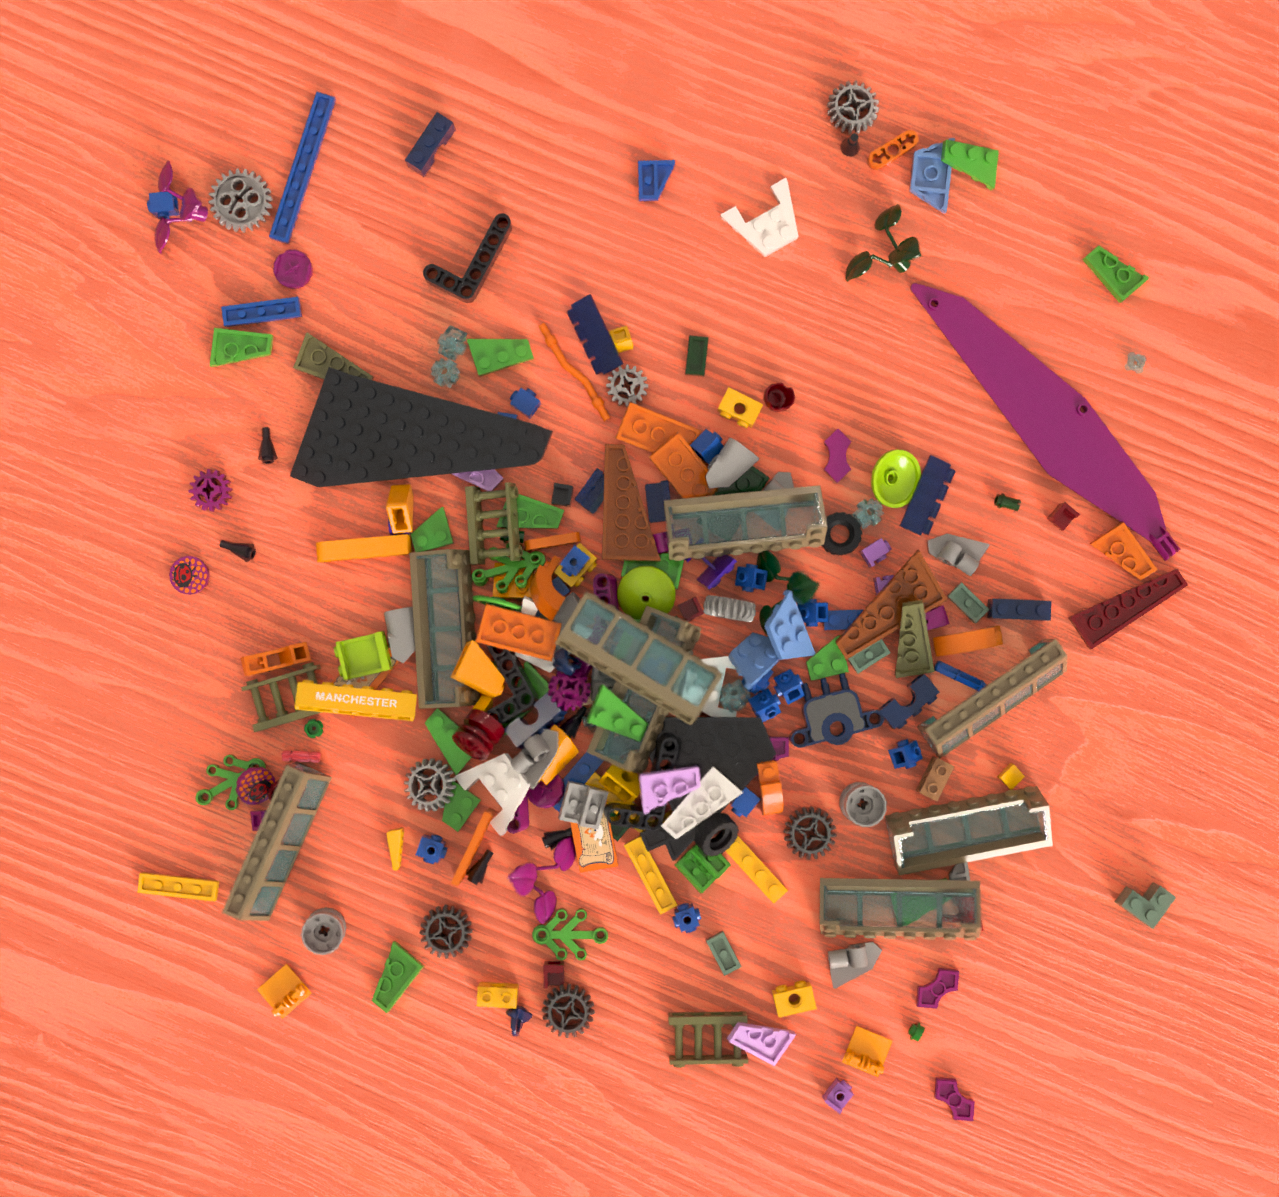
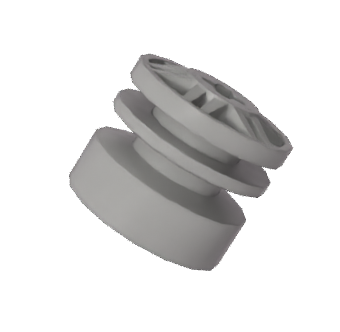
[839,782,887,827]
[301,907,347,955]

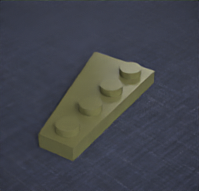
[293,332,374,380]
[895,600,934,678]

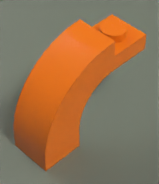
[933,625,1003,657]

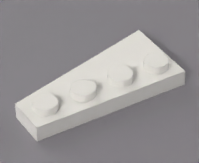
[661,766,743,839]

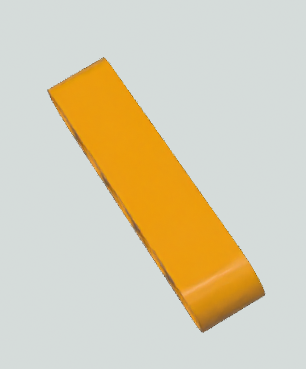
[316,534,412,562]

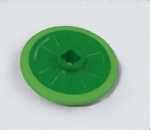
[473,595,522,612]

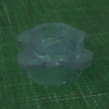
[1124,352,1147,374]

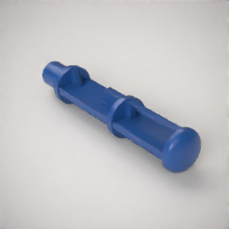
[934,660,987,691]

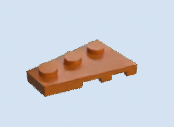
[1090,521,1158,580]

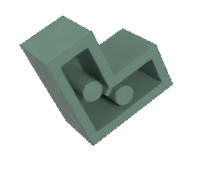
[1115,882,1176,929]

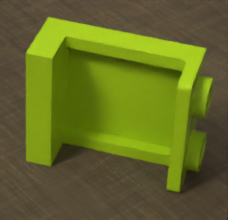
[334,631,393,680]

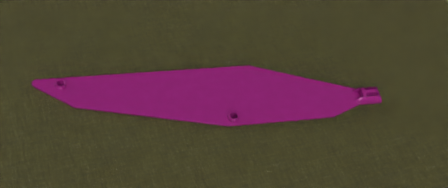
[910,283,1181,561]

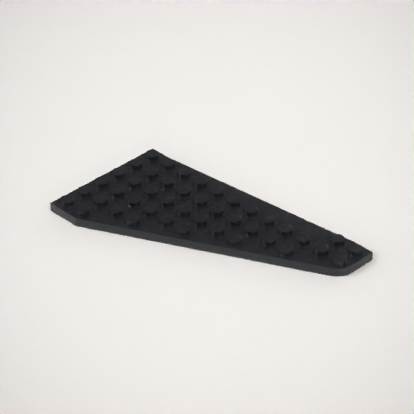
[290,367,553,487]

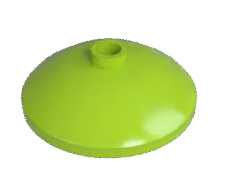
[871,449,921,508]
[617,566,676,620]

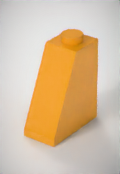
[386,484,414,533]
[450,640,505,698]
[538,724,579,785]

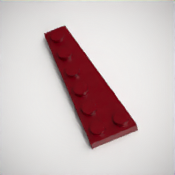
[1068,569,1188,649]

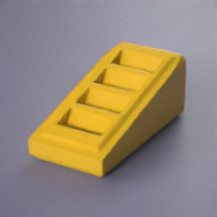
[386,827,404,871]

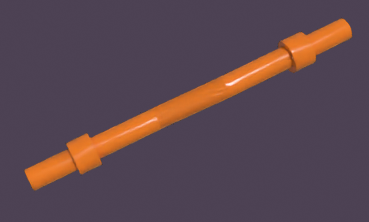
[538,323,611,422]

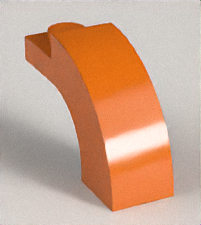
[530,556,566,621]
[240,642,311,677]
[757,760,783,816]

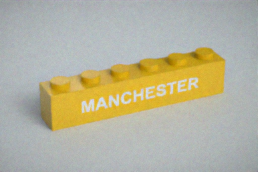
[295,680,417,721]

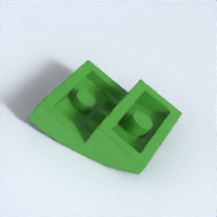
[674,844,731,894]

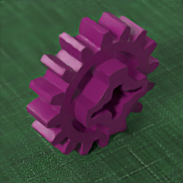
[188,469,233,512]
[548,671,591,711]

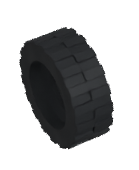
[821,512,862,556]
[694,813,739,857]

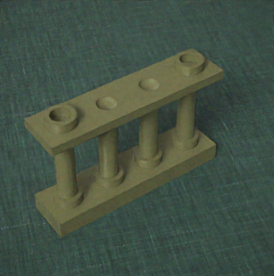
[465,482,523,565]
[241,662,322,732]
[668,1011,748,1068]

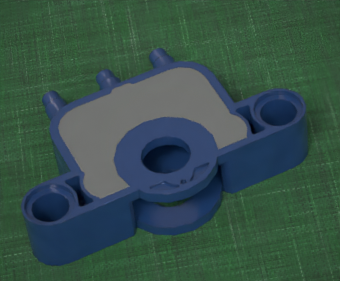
[789,673,884,748]

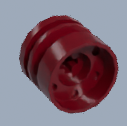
[452,709,505,761]

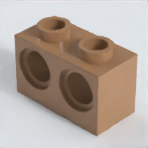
[916,756,955,801]

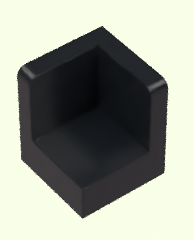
[551,483,574,507]

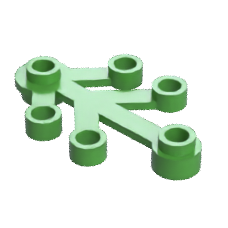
[472,543,546,594]
[196,754,266,810]
[532,908,608,960]

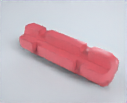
[282,751,321,763]

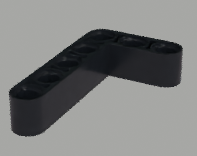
[423,213,512,303]
[486,645,539,726]
[604,733,679,831]

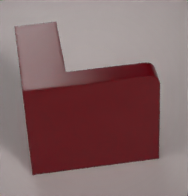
[1047,502,1080,531]
[678,596,704,622]
[544,961,564,988]

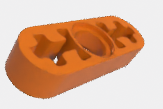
[867,130,919,170]
[524,532,581,551]

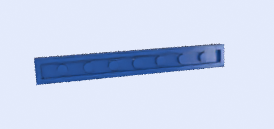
[269,91,336,244]

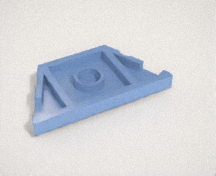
[909,138,955,213]
[764,590,816,660]
[728,633,781,690]

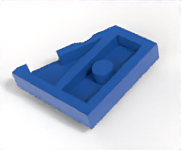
[638,160,675,201]

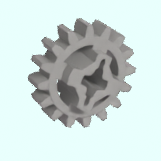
[606,364,648,408]

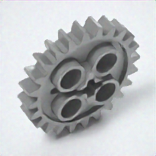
[208,168,273,233]

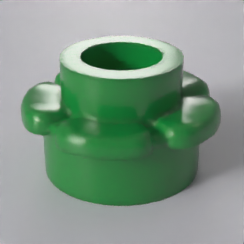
[304,719,323,738]
[908,1022,925,1042]

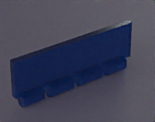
[567,294,624,375]
[900,455,956,535]

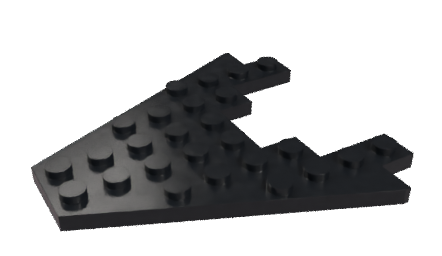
[608,717,776,861]

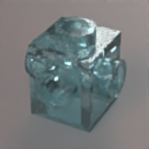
[437,325,468,361]
[431,358,460,388]
[851,498,884,529]
[719,679,750,713]

